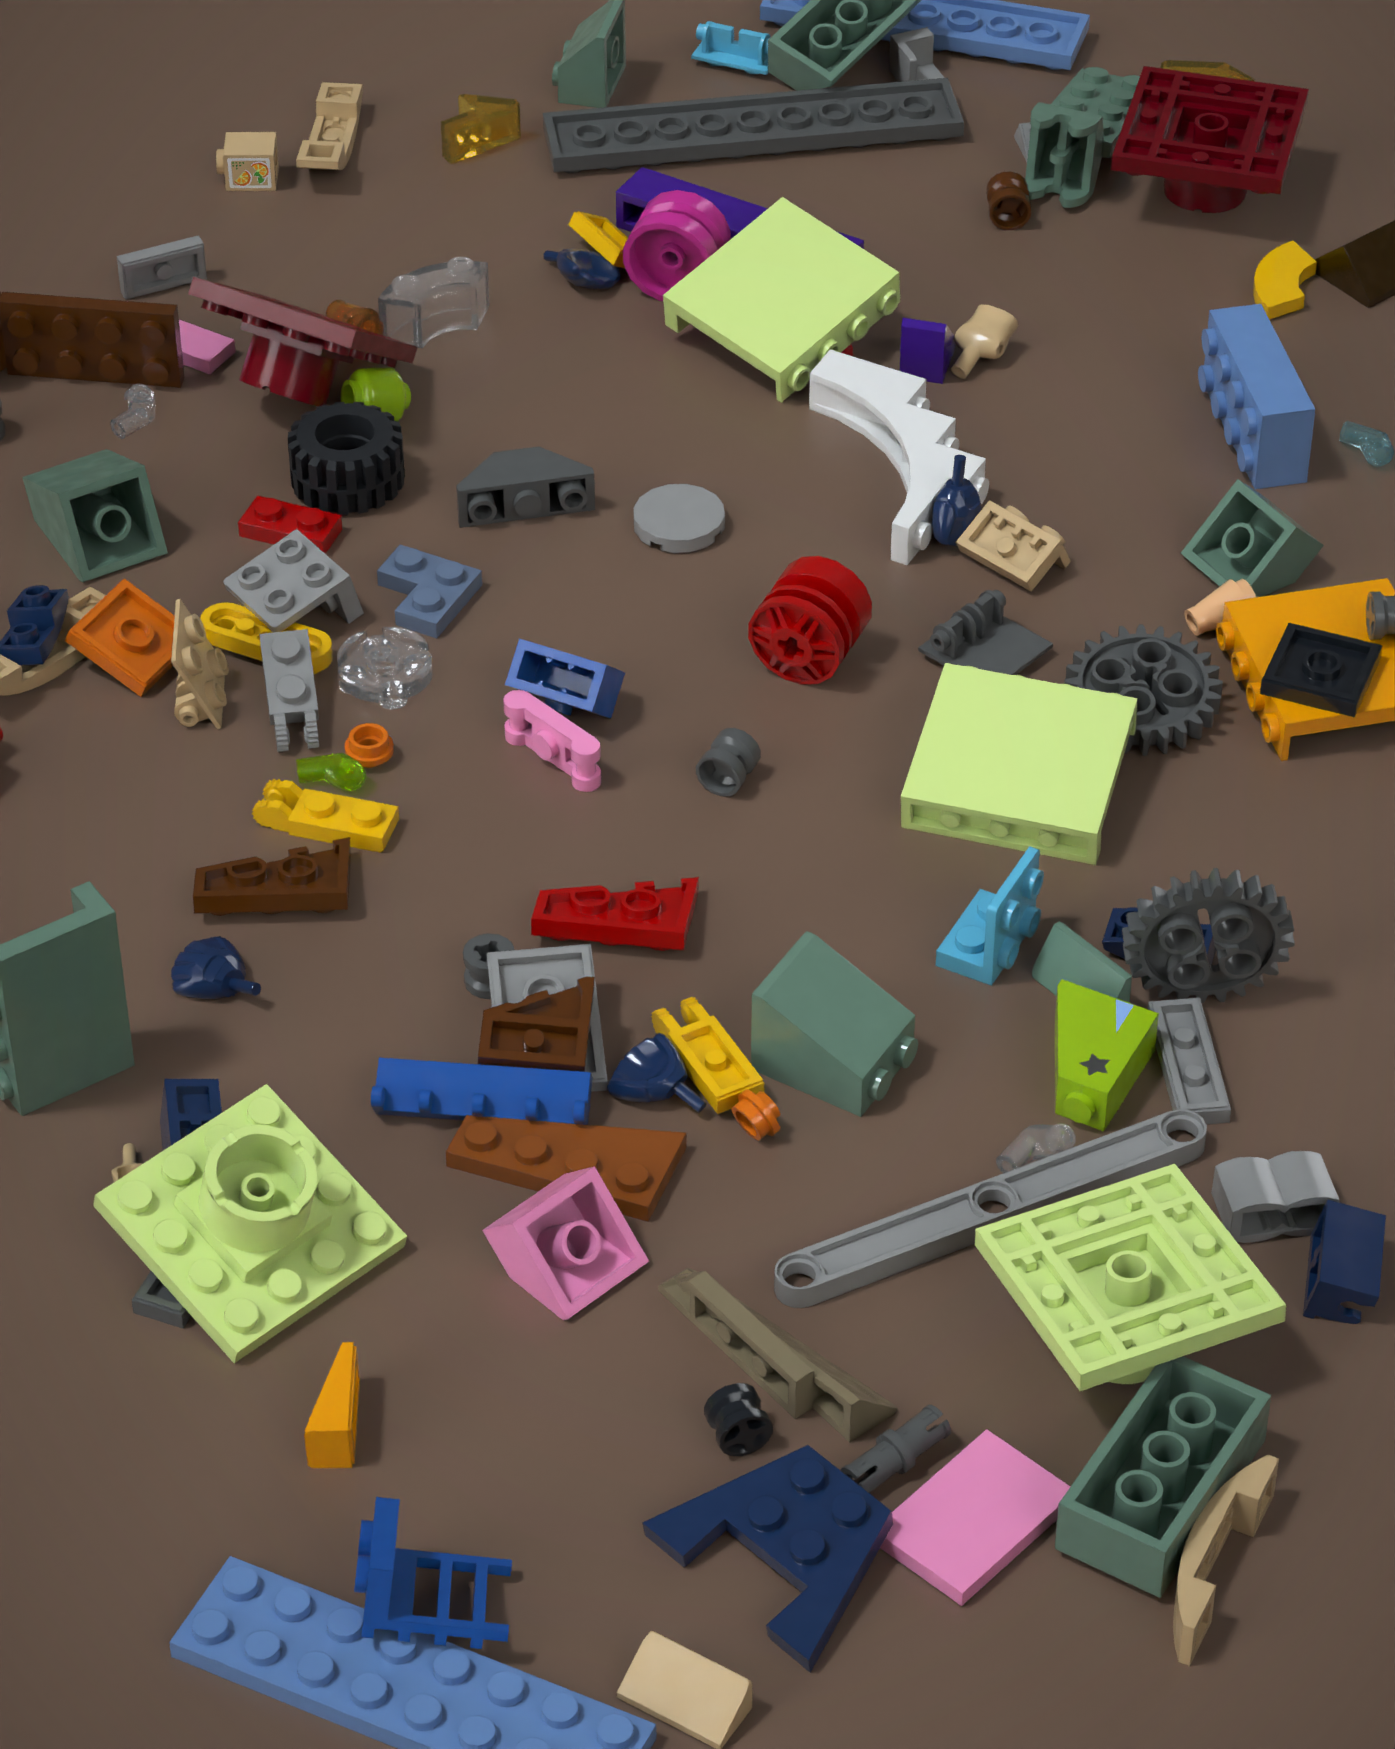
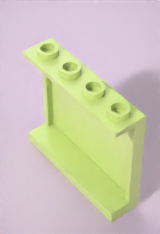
[663,197,900,403]
[901,663,1137,865]

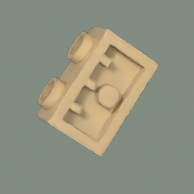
[956,500,1071,592]

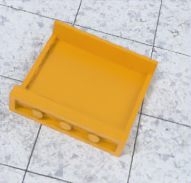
[1216,578,1395,761]

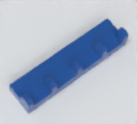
[371,1057,593,1125]

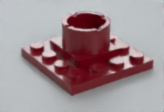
[1111,66,1309,213]
[188,277,418,406]

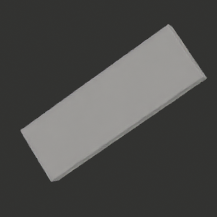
[1148,998,1231,1124]

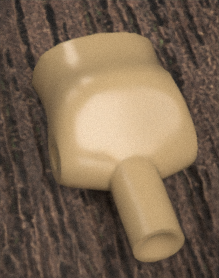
[951,304,1018,379]

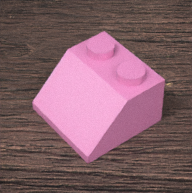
[482,1166,649,1320]

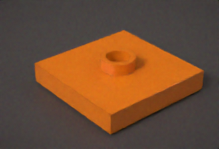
[65,578,175,697]

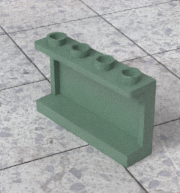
[0,881,135,1116]

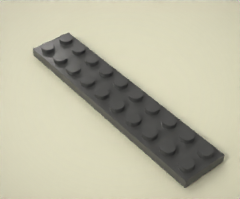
[543,78,964,173]

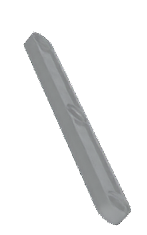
[774,1109,1207,1308]

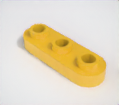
[200,602,333,674]

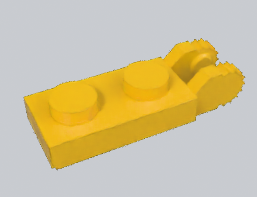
[252,779,399,853]
[651,997,764,1114]

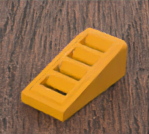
[304,1342,360,1468]

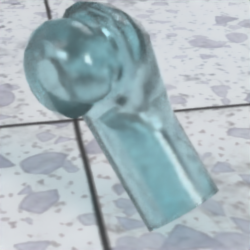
[1339,420,1394,467]

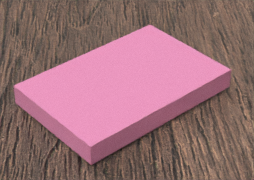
[880,1429,1071,1606]

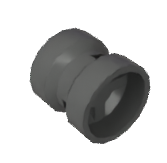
[696,728,761,796]

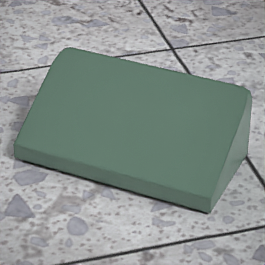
[1032,921,1132,1003]

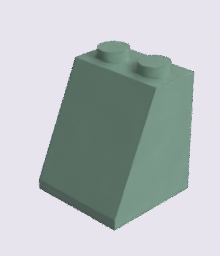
[22,449,168,582]
[751,931,918,1117]

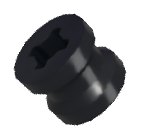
[704,1383,773,1456]

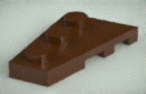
[193,837,351,916]

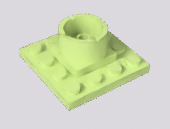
[93,1084,407,1363]
[975,1164,1286,1391]

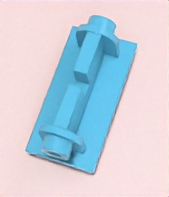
[691,21,771,75]

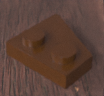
[478,976,595,1072]

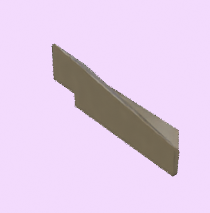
[658,1268,897,1442]

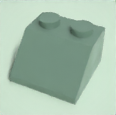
[552,0,626,108]
[1181,479,1324,597]

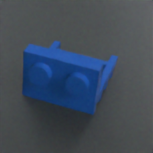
[354,1497,512,1649]

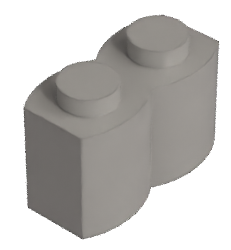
[1211,1151,1340,1243]

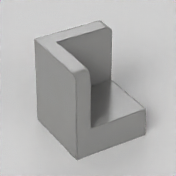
[889,27,944,82]

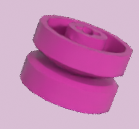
[623,190,731,301]

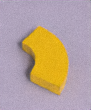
[1253,240,1317,320]

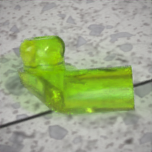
[296,753,366,791]

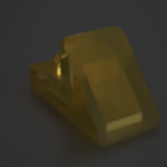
[441,94,521,164]

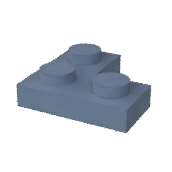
[377,545,482,638]

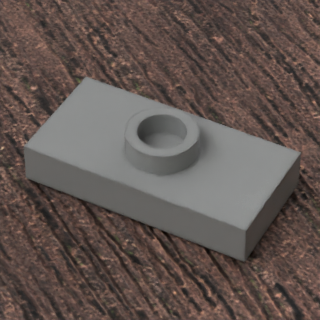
[117,235,207,300]

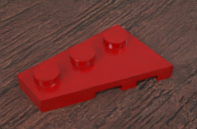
[531,877,699,951]

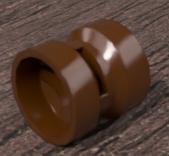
[986,171,1031,230]

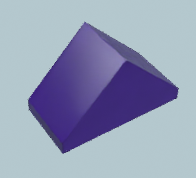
[900,318,956,384]

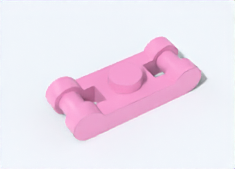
[503,690,601,792]

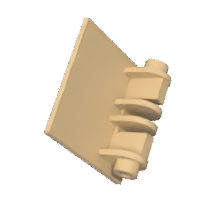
[171,599,229,730]

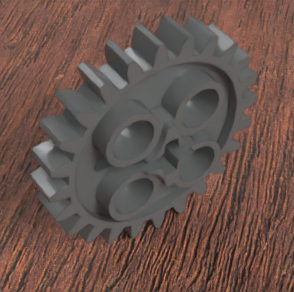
[1064,624,1223,756]
[1122,868,1295,1003]

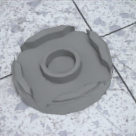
[633,484,725,553]

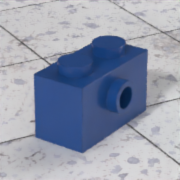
[505,638,626,719]

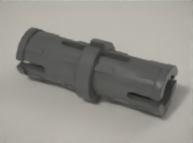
[841,1405,951,1493]

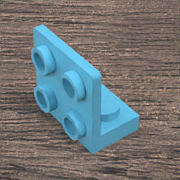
[935,846,1044,986]

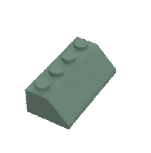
[768,0,922,91]

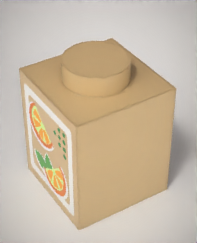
[216,132,279,191]

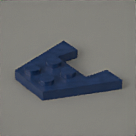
[642,1445,893,1673]

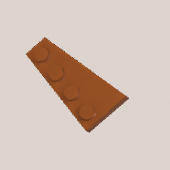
[446,1115,687,1222]

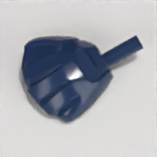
[544,249,621,289]
[932,455,982,547]
[171,936,261,999]
[607,1033,707,1113]

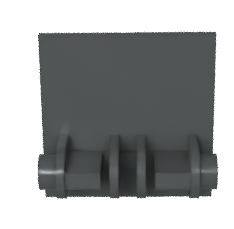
[918,590,1053,675]

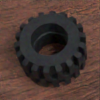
[287,402,405,515]

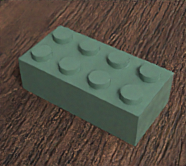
[1055,1356,1271,1598]

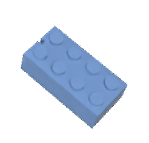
[1198,304,1315,489]

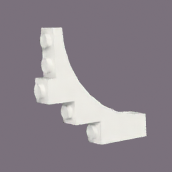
[809,350,989,565]

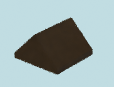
[1314,220,1395,308]

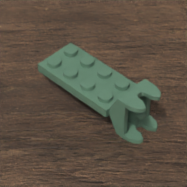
[1025,67,1140,208]

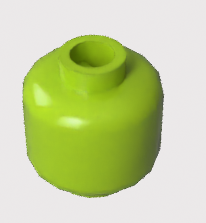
[341,368,411,422]

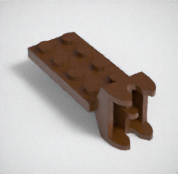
[0,292,185,388]

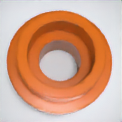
[344,723,394,768]
[732,1089,781,1141]

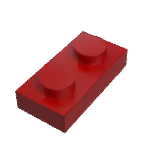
[238,495,343,554]

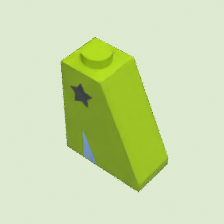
[1055,979,1159,1131]

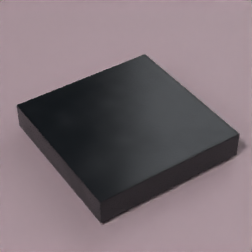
[1260,623,1383,717]

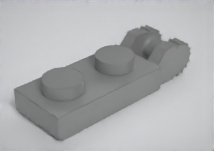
[259,629,319,752]

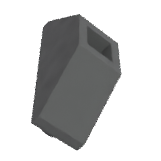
[456,446,595,528]

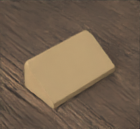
[617,1631,752,1749]

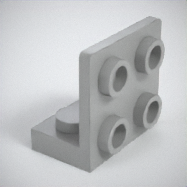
[223,529,364,632]

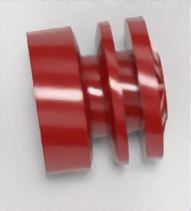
[748,556,872,685]

